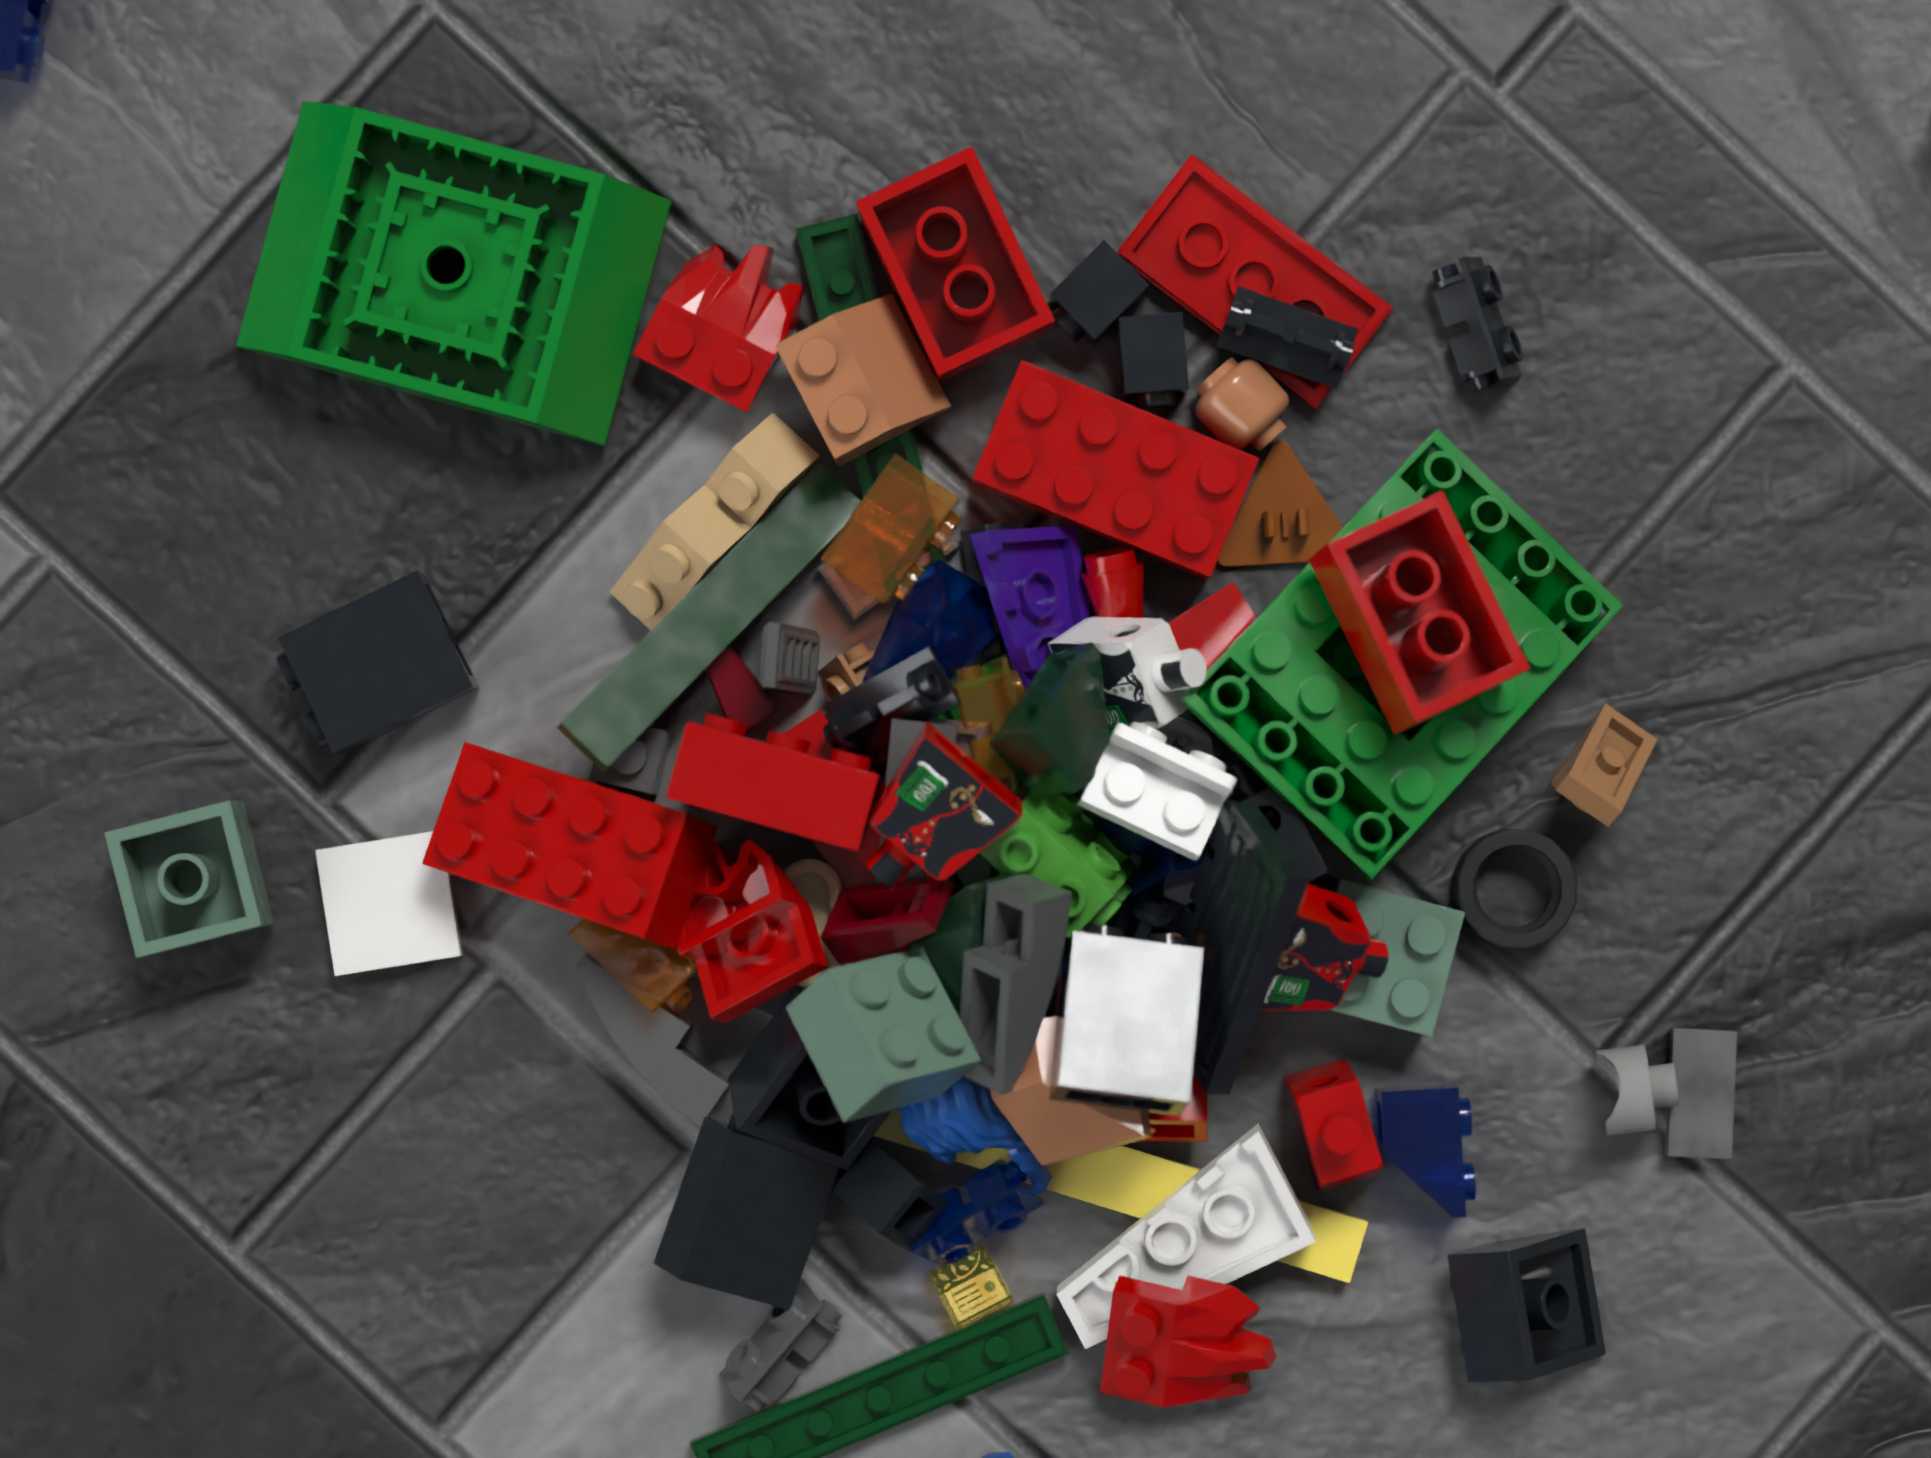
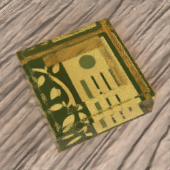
[928,1242,1014,1330]

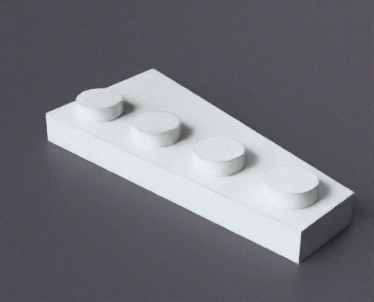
[1056,1123,1316,1349]

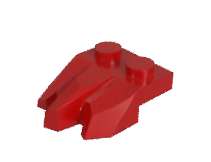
[633,245,805,414]
[677,839,829,1023]
[1100,1275,1277,1408]

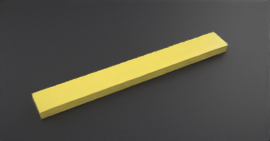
[873,1109,1368,1283]

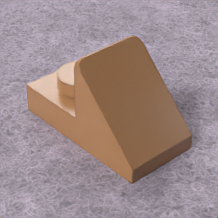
[1551,703,1658,827]

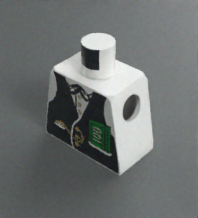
[1048,617,1206,754]

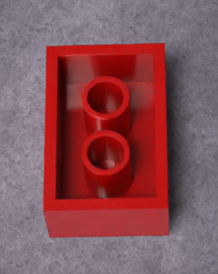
[855,146,1055,384]
[1308,491,1531,735]
[666,713,882,851]

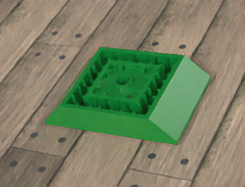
[236,101,672,447]
[1180,429,1623,881]

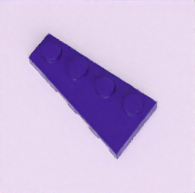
[970,525,1102,787]

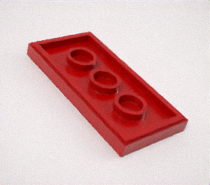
[1117,154,1393,410]

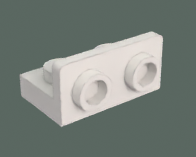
[1078,722,1237,861]

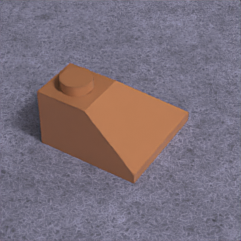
[990,1016,1152,1166]

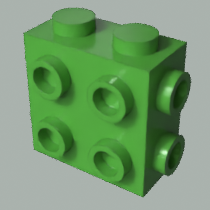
[979,777,1136,938]

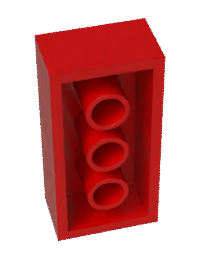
[972,360,1260,581]
[422,742,718,950]

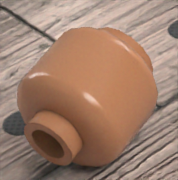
[1195,356,1289,452]

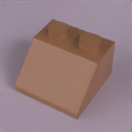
[775,294,951,467]

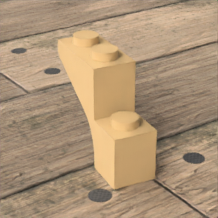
[610,413,820,630]

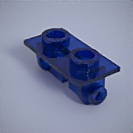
[909,1159,1045,1265]

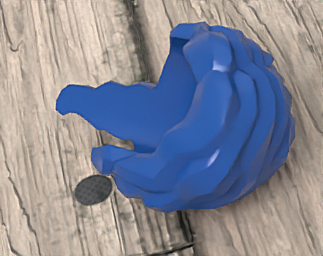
[897,1077,1052,1194]

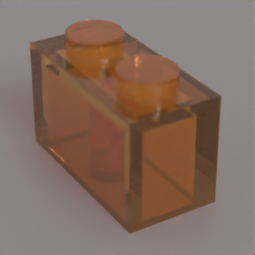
[821,453,963,606]

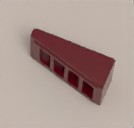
[705,644,778,736]
[820,876,954,966]

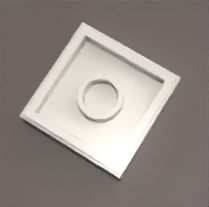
[315,831,463,976]

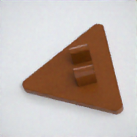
[1217,440,1342,567]

